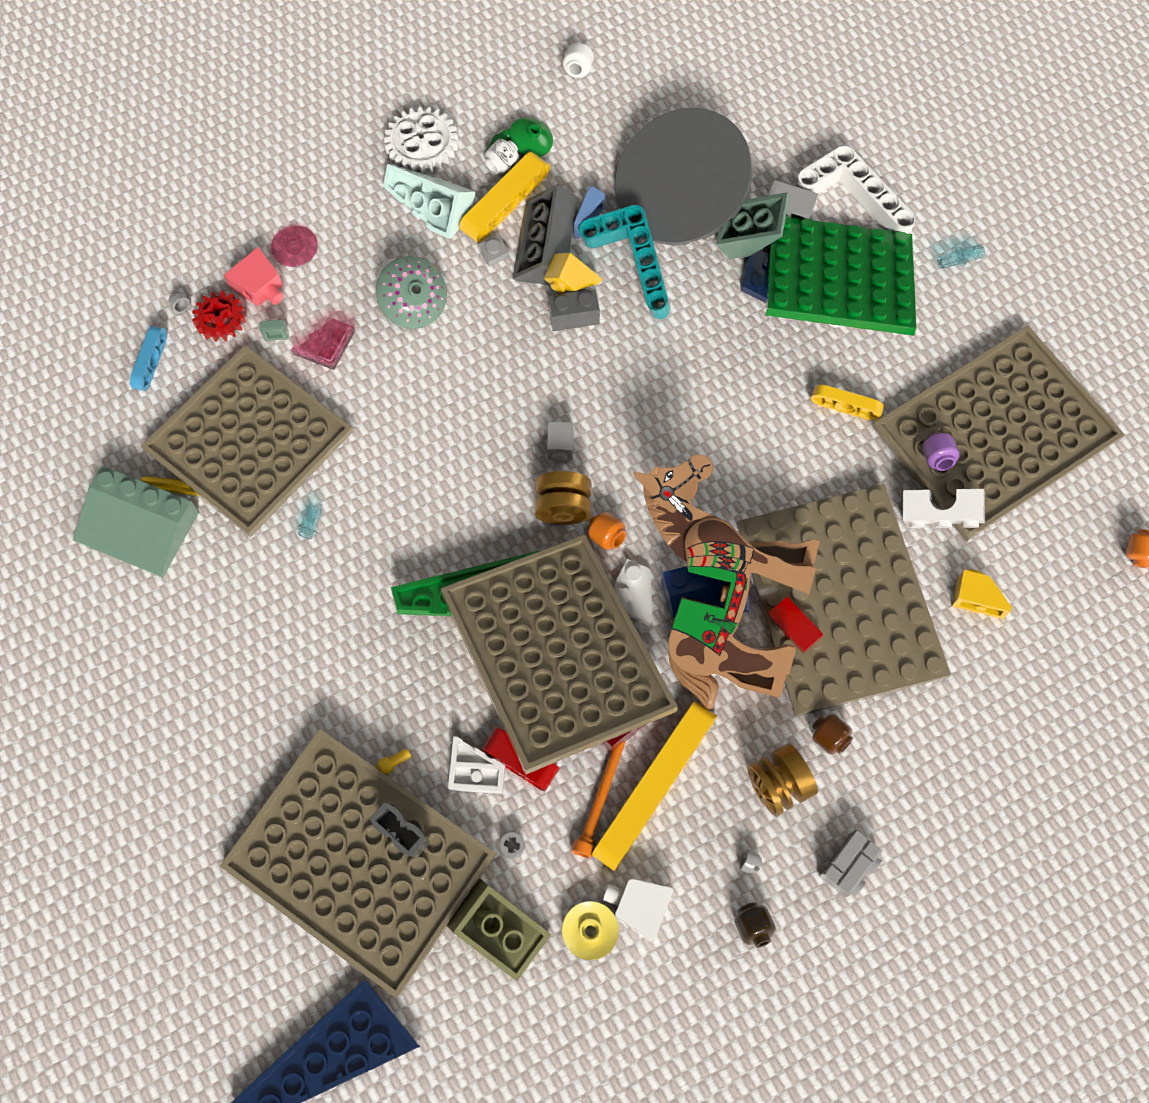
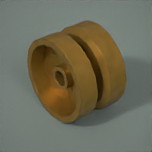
[535,471,592,525]

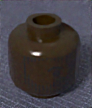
[734,902,776,948]

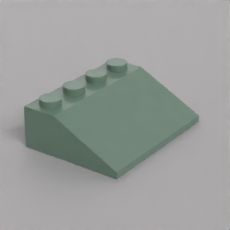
[73,466,199,578]

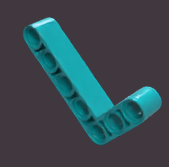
[579,205,671,319]

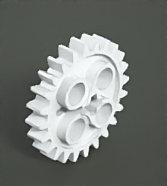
[384,106,459,174]

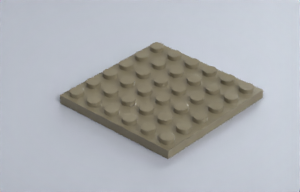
[141,345,354,537]

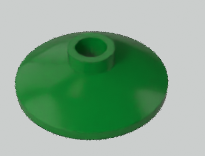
[509,117,553,157]

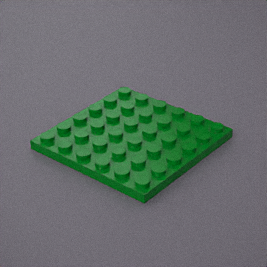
[766,216,917,336]

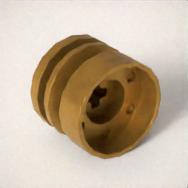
[747,743,818,817]

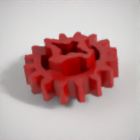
[192,291,246,342]

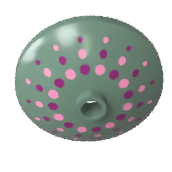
[376,256,447,329]

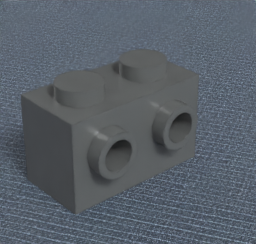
[548,289,600,331]

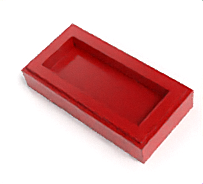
[767,597,824,654]

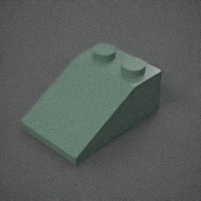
[716,192,790,259]

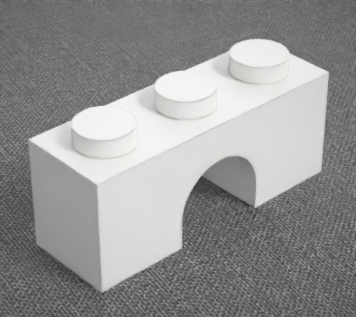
[903,489,985,528]

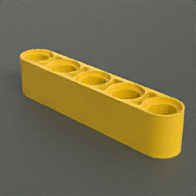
[459,152,551,243]

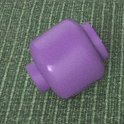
[922,432,959,471]

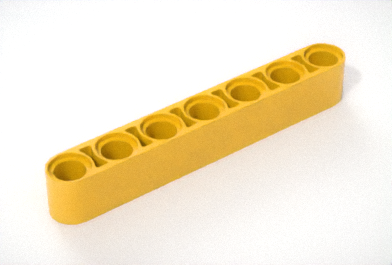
[592,701,718,871]

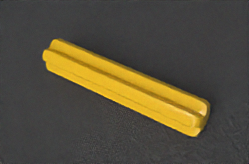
[141,476,199,496]

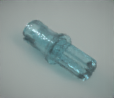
[937,243,985,269]

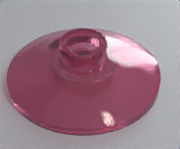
[271,226,318,267]

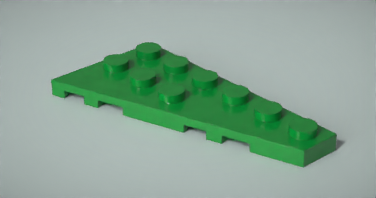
[391,550,541,616]

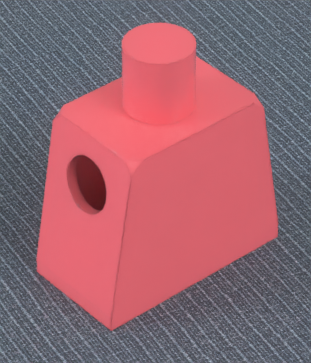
[224,247,283,306]

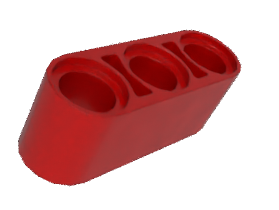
[480,727,560,792]

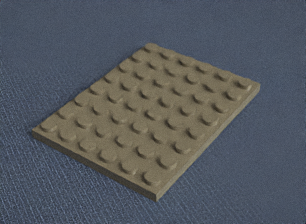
[872,325,1125,542]
[736,484,951,717]
[441,535,678,774]
[220,728,497,999]

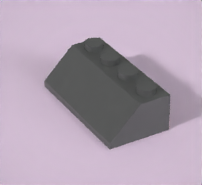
[513,184,578,285]

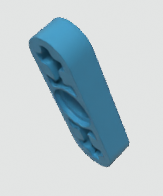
[130,325,167,391]

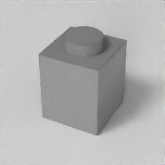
[547,422,574,462]

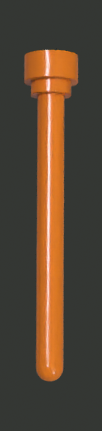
[570,741,626,859]

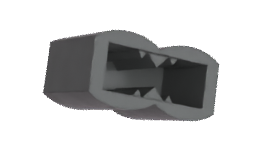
[370,803,430,858]

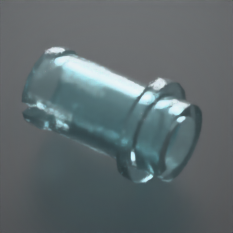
[297,505,323,539]

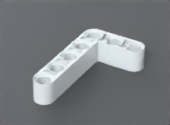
[796,146,915,234]

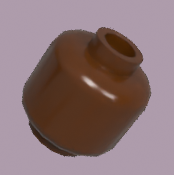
[812,714,853,755]

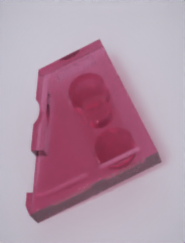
[291,318,355,370]

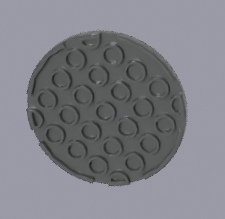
[615,108,753,245]

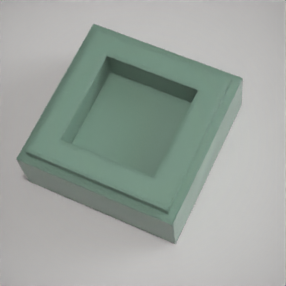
[259,319,289,341]

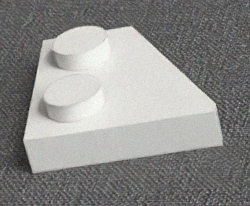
[613,559,652,626]
[448,737,505,794]

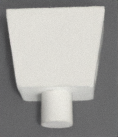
[603,879,674,942]

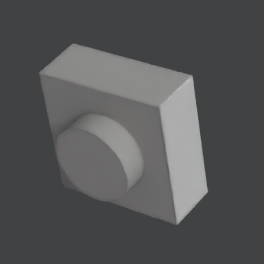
[478,235,510,267]

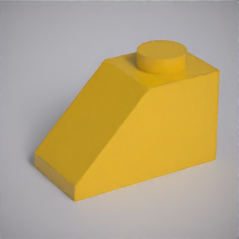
[544,253,602,293]
[952,569,1012,619]

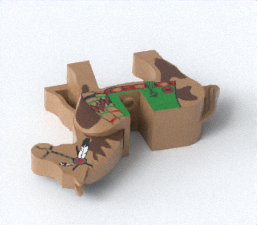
[633,454,820,709]

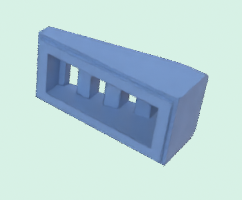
[574,186,605,239]

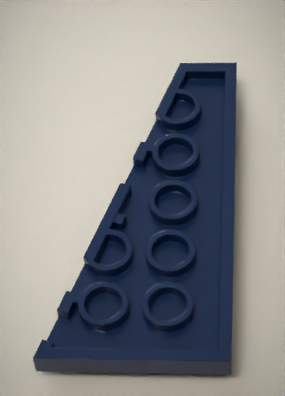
[231,979,421,1103]

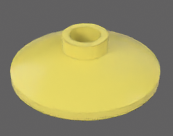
[562,901,619,960]

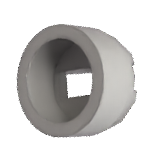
[168,292,190,314]
[739,849,763,874]

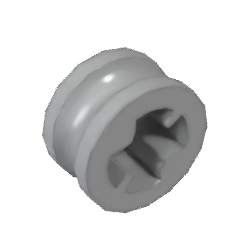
[500,832,525,859]

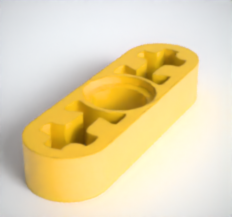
[811,385,884,421]

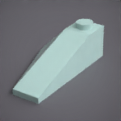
[383,164,475,238]

